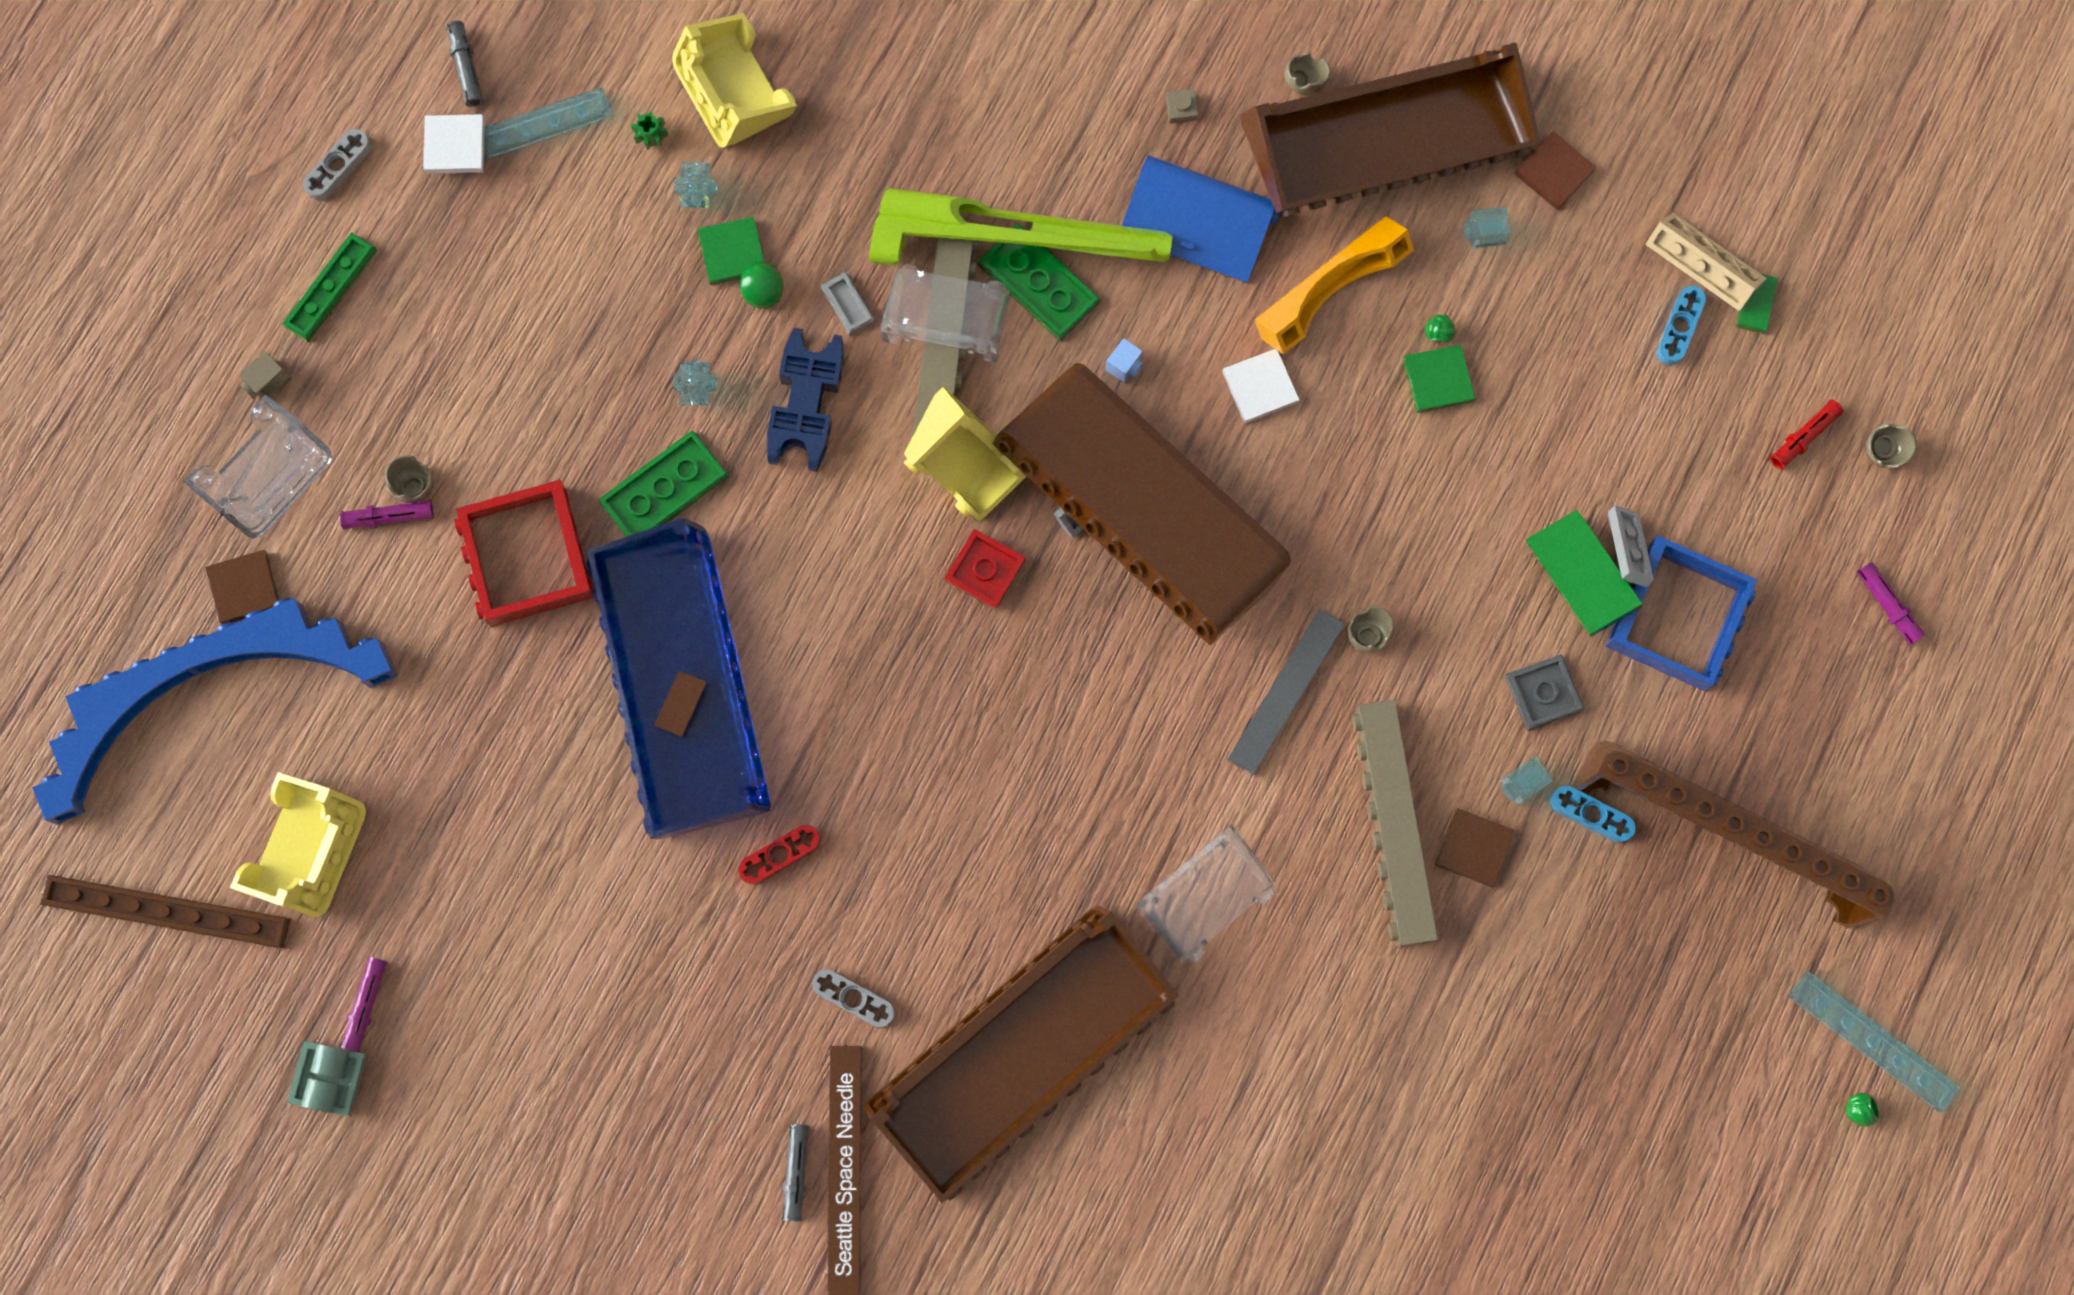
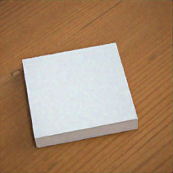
[423,114,485,174]
[1222,349,1299,423]

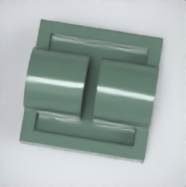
[287,1041,367,1116]

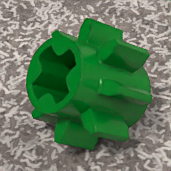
[631,111,668,150]

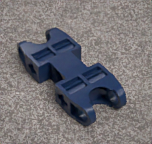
[767,328,844,472]

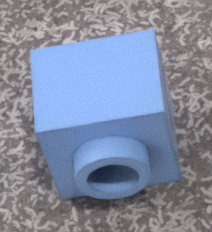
[1105,338,1143,383]

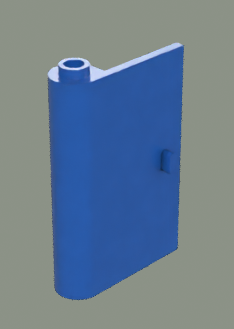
[1121,155,1280,283]

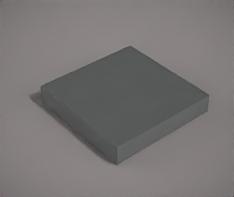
[1505,654,1584,731]

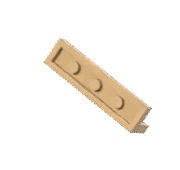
[1645,212,1767,311]

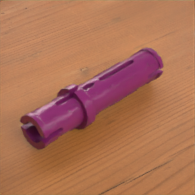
[340,500,434,530]
[1856,562,1926,645]
[340,957,388,1053]

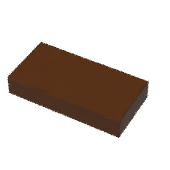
[654,671,708,738]

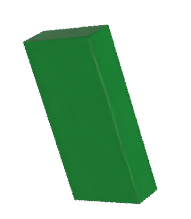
[1736,273,1778,334]

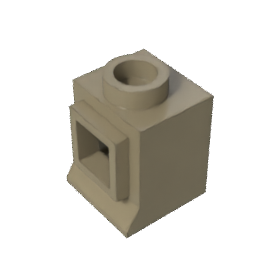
[239,350,291,402]

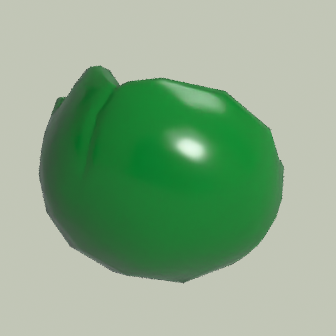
[740,261,784,309]

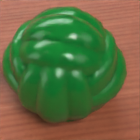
[1424,314,1456,342]
[1846,1093,1879,1127]

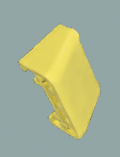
[672,13,797,148]
[904,387,1027,522]
[230,773,366,917]

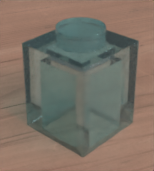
[1464,207,1511,249]
[1500,756,1553,805]

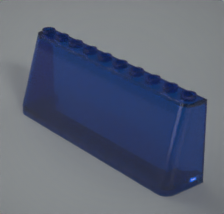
[587,518,771,840]

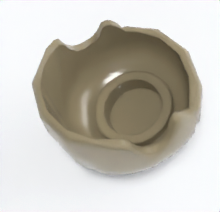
[1284,53,1331,96]
[1866,424,1917,468]
[384,455,433,504]
[1347,606,1394,654]

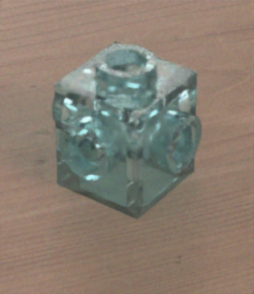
[674,162,717,208]
[673,360,717,405]

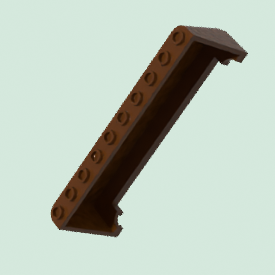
[1240,42,1541,217]
[992,363,1291,646]
[1573,741,1894,928]
[864,905,1179,1203]

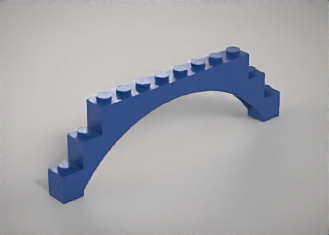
[32,598,398,825]

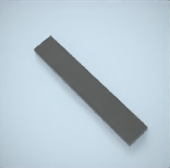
[1227,609,1345,776]

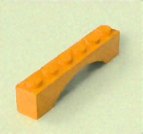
[1255,216,1414,355]

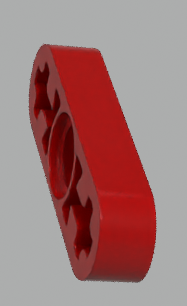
[738,825,820,885]

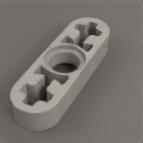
[303,129,371,201]
[812,969,895,1028]

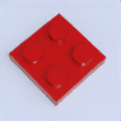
[944,529,1026,610]

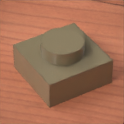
[1166,89,1198,123]

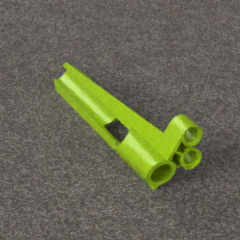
[869,188,1173,266]

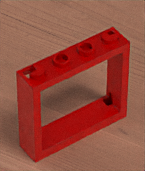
[454,480,595,627]

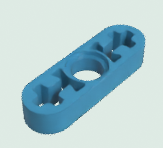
[1656,286,1706,366]
[1550,786,1635,843]

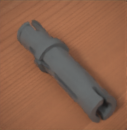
[446,21,484,107]
[781,1124,809,1222]

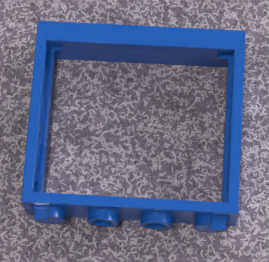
[1605,535,1757,691]

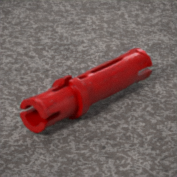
[1769,400,1844,470]

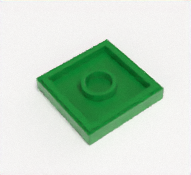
[697,217,764,285]
[1403,344,1475,413]

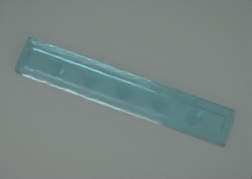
[484,87,613,159]
[1788,971,1960,1113]

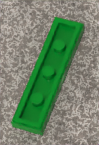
[282,232,377,342]

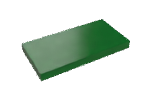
[977,223,1100,341]
[598,430,729,547]
[1526,510,1643,637]

